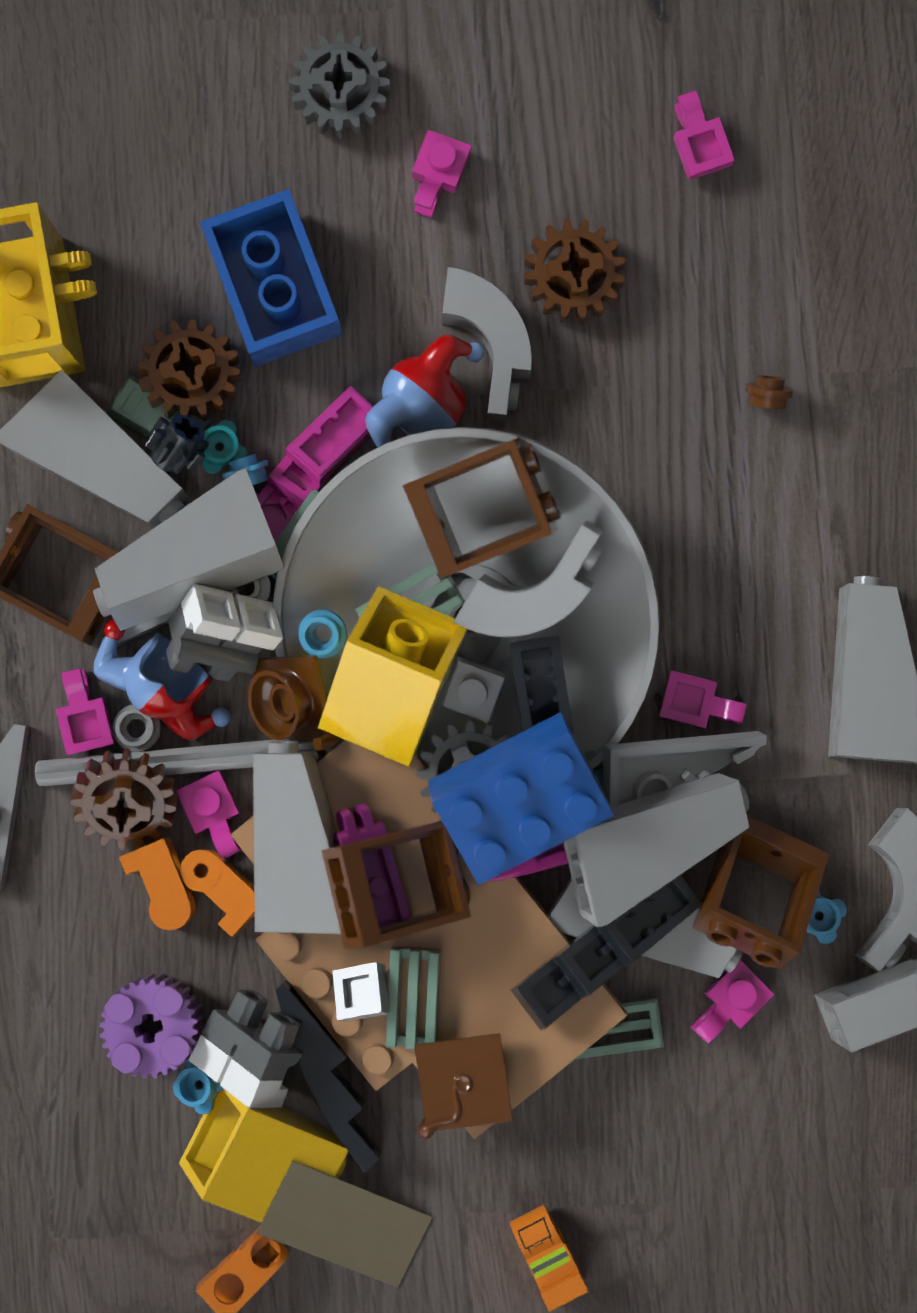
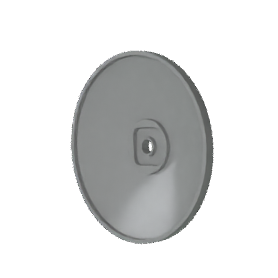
[273,427,660,775]

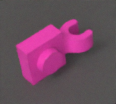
[673,90,735,181]
[412,130,472,218]
[55,668,116,755]
[658,670,747,729]
[176,770,242,859]
[690,960,774,1043]

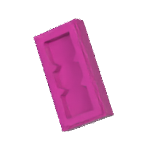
[285,386,373,485]

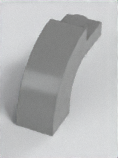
[442,267,532,425]
[454,520,605,637]
[854,808,917,972]

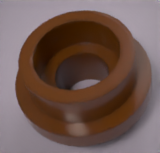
[745,375,793,409]

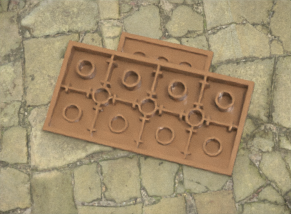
[231,740,628,1139]

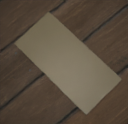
[257,1161,432,1287]

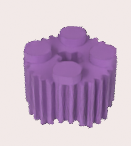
[99,974,206,1079]

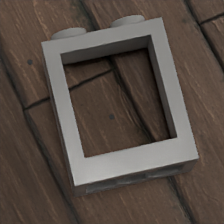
[814,955,917,1052]

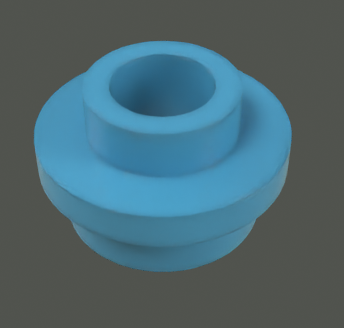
[298,609,347,658]

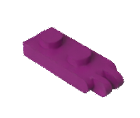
[333,803,411,925]

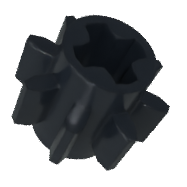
[145,415,209,474]

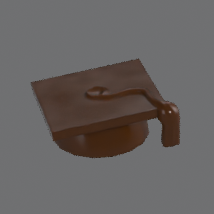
[247,655,340,751]
[414,1033,513,1139]

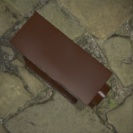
[402,437,561,579]
[0,504,118,646]
[692,814,829,969]
[321,820,471,948]

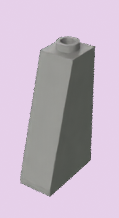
[0,370,189,528]
[93,468,284,631]
[828,576,917,764]
[253,741,341,934]
[563,773,749,927]
[548,877,744,978]

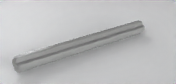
[35,739,319,786]

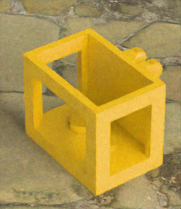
[0,202,97,387]

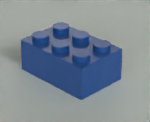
[200,189,343,367]
[428,712,614,885]

